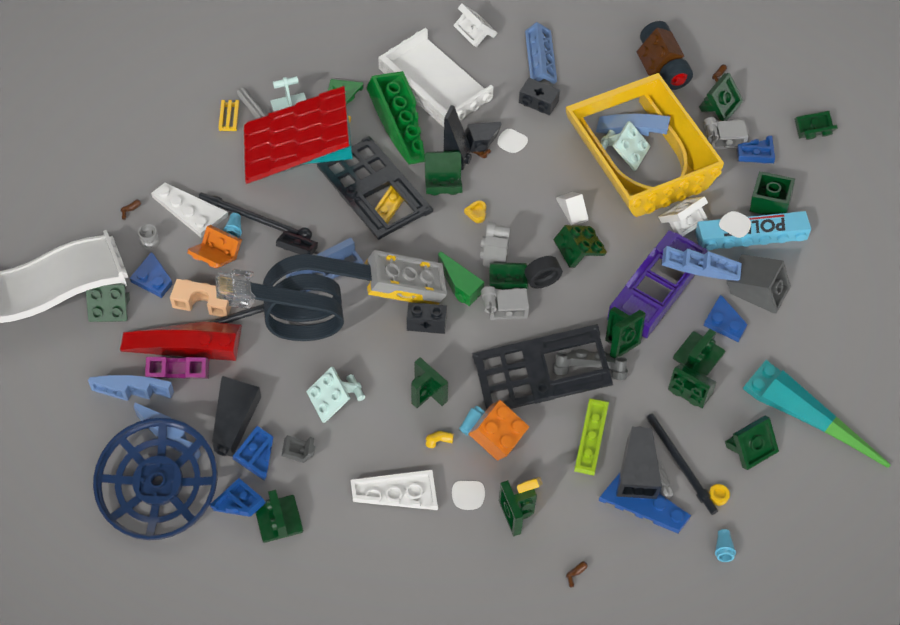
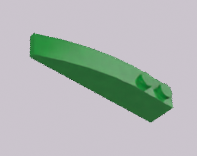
[366,71,425,165]

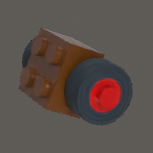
[636,21,693,90]

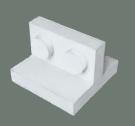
[453,3,498,47]
[659,196,708,236]

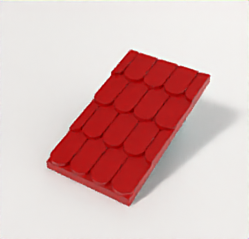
[244,86,353,184]

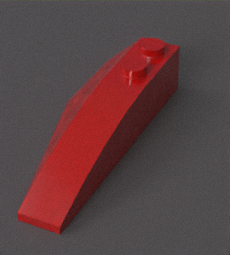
[120,321,242,361]

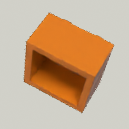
[468,400,529,461]

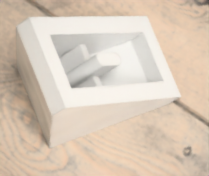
[556,192,588,225]

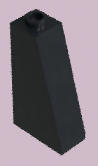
[212,376,261,457]
[616,426,662,499]

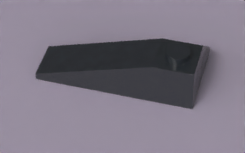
[443,105,472,170]

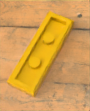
[375,186,404,224]
[517,477,543,493]

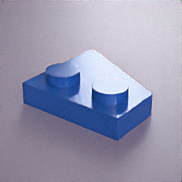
[737,136,775,164]
[130,252,173,298]
[704,295,748,342]
[233,426,273,481]
[210,478,266,517]

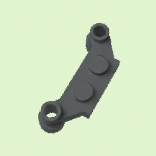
[553,349,628,380]

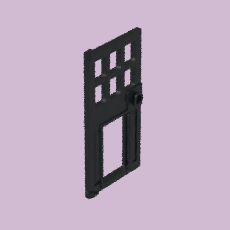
[317,136,434,240]
[472,324,613,410]

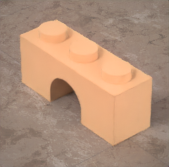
[170,279,234,317]

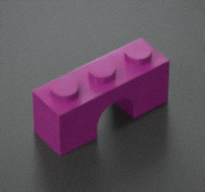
[145,357,209,379]

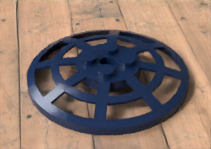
[93,418,218,540]

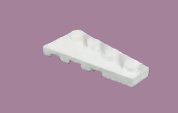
[151,183,228,238]
[351,470,438,510]

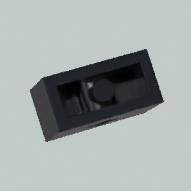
[519,78,560,115]
[406,302,447,334]

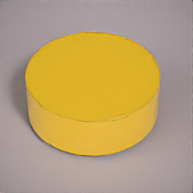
[709,484,730,506]

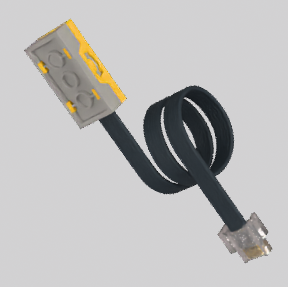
[216,250,447,341]

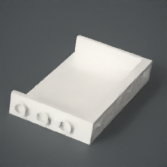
[378,28,493,127]

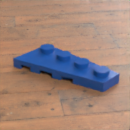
[599,473,691,534]

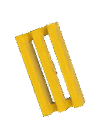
[218,100,239,131]

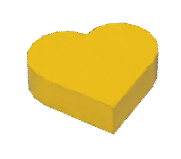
[464,200,486,223]

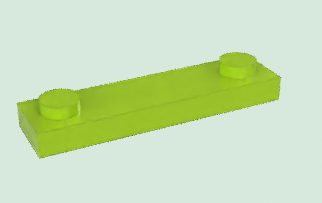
[574,398,609,476]

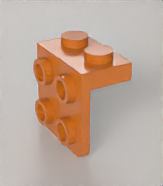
[187,225,242,268]

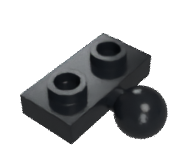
[276,227,318,254]

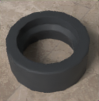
[524,256,563,289]

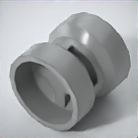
[138,223,159,249]

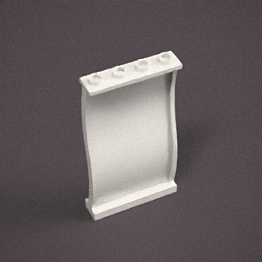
[0,230,128,323]

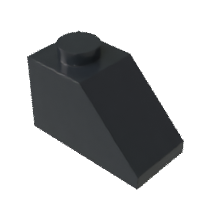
[465,122,502,152]

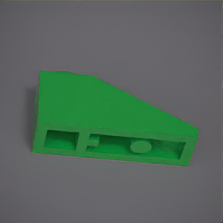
[438,251,484,307]

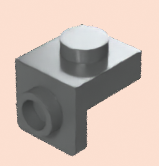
[281,435,315,463]

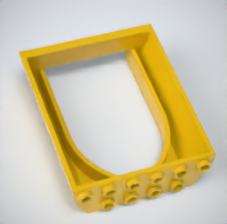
[566,73,724,217]

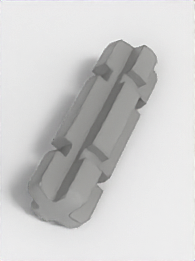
[658,460,674,498]

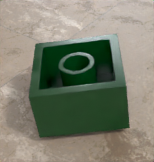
[750,171,795,215]

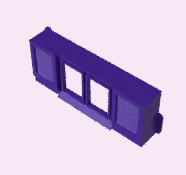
[607,230,708,339]

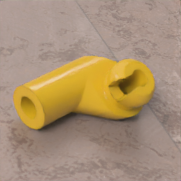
[425,431,454,448]

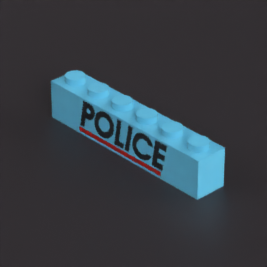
[695,211,811,250]

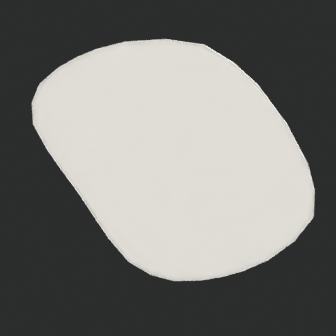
[497,129,528,153]
[719,211,751,238]
[452,481,485,510]

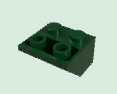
[668,363,717,409]

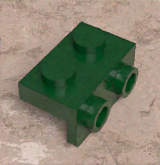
[794,111,838,140]
[489,263,528,290]

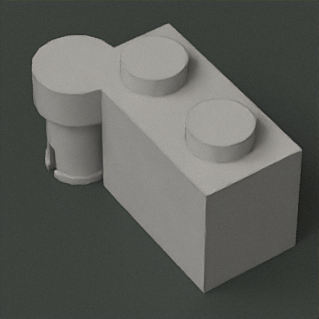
[703,117,748,149]
[480,222,511,267]
[481,286,529,320]

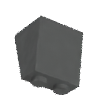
[726,254,791,314]

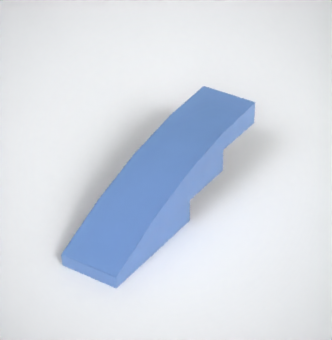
[596,114,670,136]
[662,246,742,281]
[88,375,174,401]
[134,403,201,460]

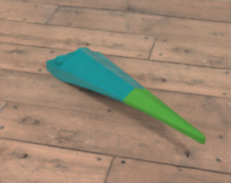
[743,360,891,468]

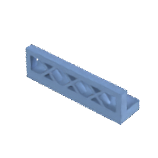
[525,22,557,84]
[286,238,363,292]

